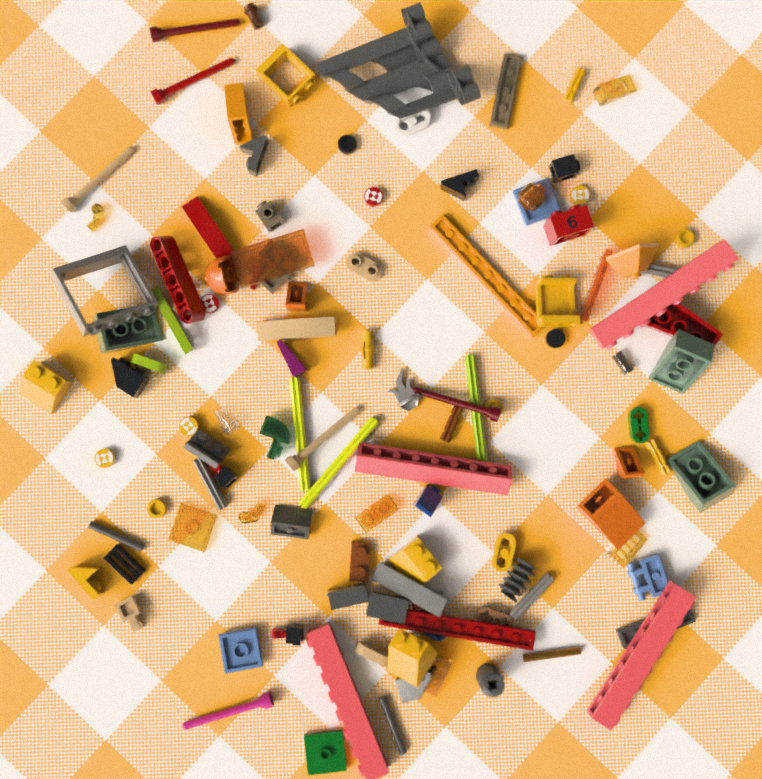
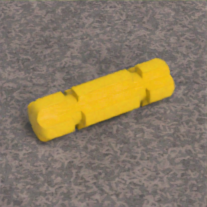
[563,67,586,104]
[645,439,671,475]

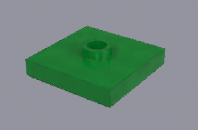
[304,729,347,776]

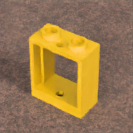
[256,43,316,107]

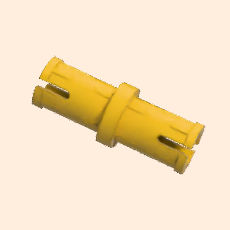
[360,331,375,370]

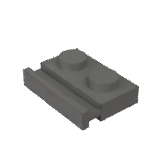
[183,429,231,469]

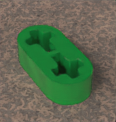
[628,407,649,443]

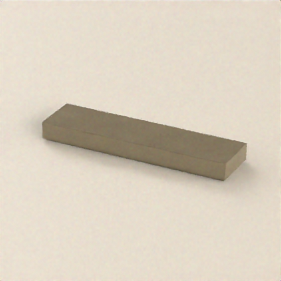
[489,53,523,130]

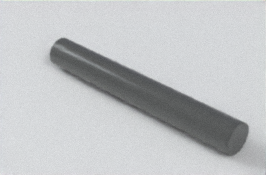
[88,521,145,552]
[379,696,407,755]

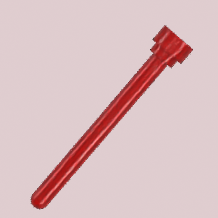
[150,57,235,105]

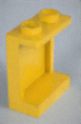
[535,275,580,327]

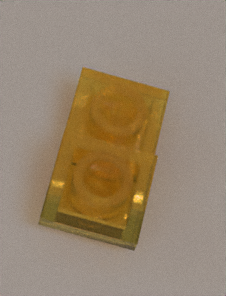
[355,494,399,533]

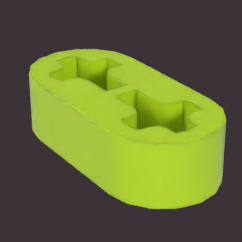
[131,353,168,374]

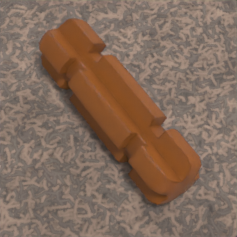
[440,406,463,443]

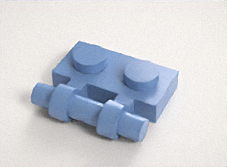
[626,554,668,601]

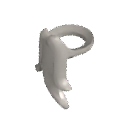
[388,368,420,411]

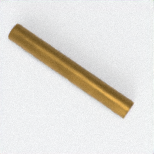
[522,647,582,662]

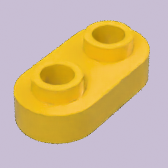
[491,532,516,572]

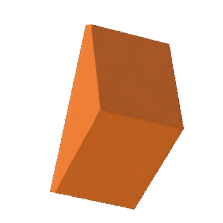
[285,282,308,312]
[614,446,645,478]

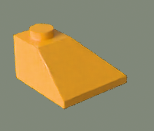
[605,242,659,280]

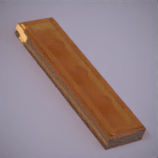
[579,248,613,324]

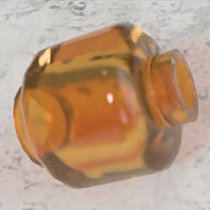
[517,183,546,212]

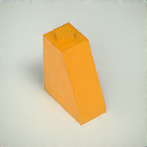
[224,82,253,145]

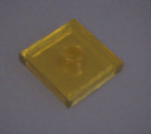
[168,503,218,552]

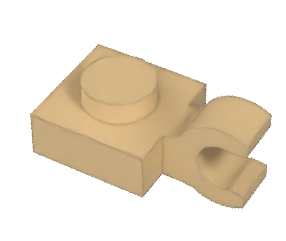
[114,595,144,632]

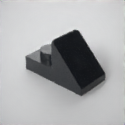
[440,169,479,201]

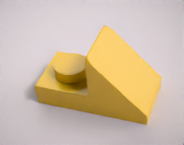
[67,566,104,600]

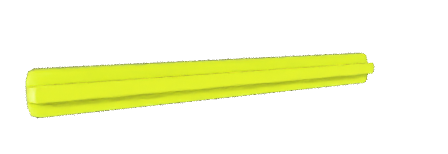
[290,377,311,491]
[299,417,379,509]

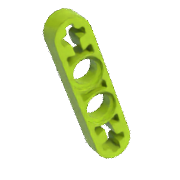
[151,286,194,355]

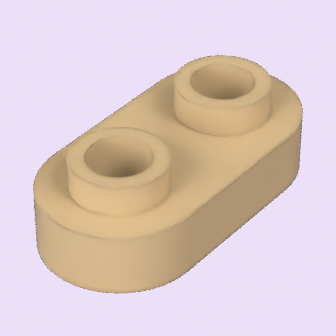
[346,253,382,282]

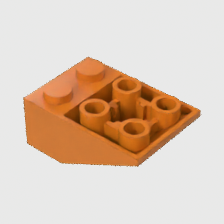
[576,478,646,550]

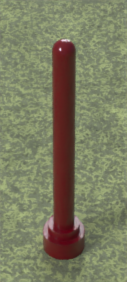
[150,18,240,43]
[412,386,502,422]

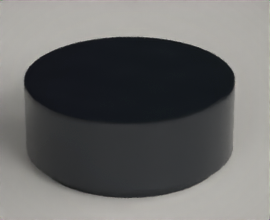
[338,135,357,155]
[545,329,565,349]

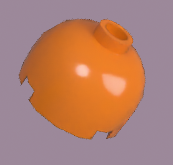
[205,255,240,294]

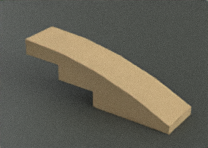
[257,317,337,342]

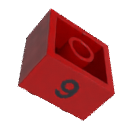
[543,204,594,247]

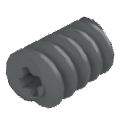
[498,557,539,603]
[476,663,505,698]

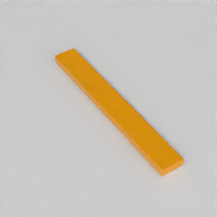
[429,214,543,338]

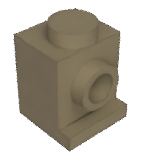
[255,201,285,233]

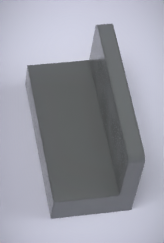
[270,505,313,540]
[327,582,369,610]
[366,591,409,624]

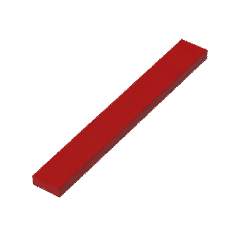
[378,609,536,651]

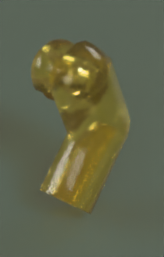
[86,203,105,232]
[238,502,266,524]

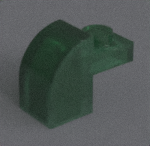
[259,415,291,460]

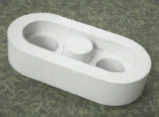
[395,110,431,136]

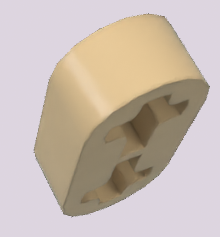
[355,641,388,667]

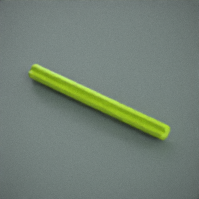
[465,355,488,462]

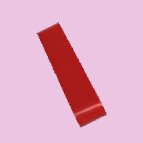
[150,235,206,324]

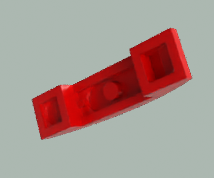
[181,196,239,261]

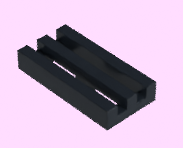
[104,543,146,585]

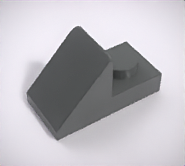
[239,135,269,177]

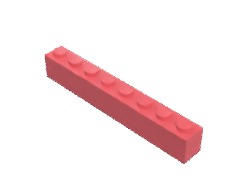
[588,239,738,350]
[355,442,512,495]
[587,581,696,731]
[305,621,389,779]

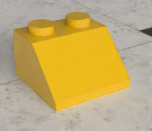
[19,360,73,414]
[387,536,443,584]
[387,628,438,688]

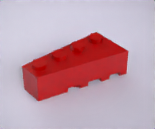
[644,303,723,345]

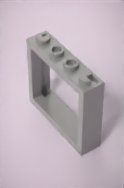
[51,245,158,337]

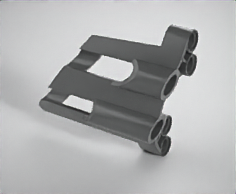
[316,2,481,119]

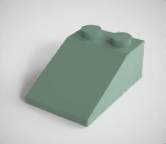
[92,307,162,355]
[648,329,715,394]
[667,441,736,513]

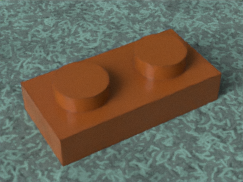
[349,541,371,582]

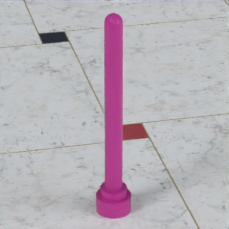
[182,691,274,730]

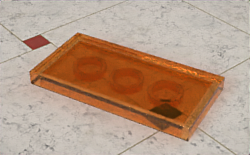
[230,229,315,289]

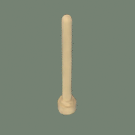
[61,146,135,213]
[285,406,361,472]

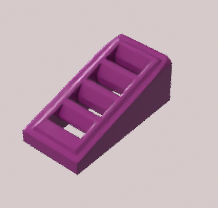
[277,340,308,377]

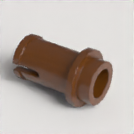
[244,3,264,30]

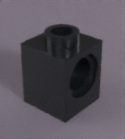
[549,154,580,183]

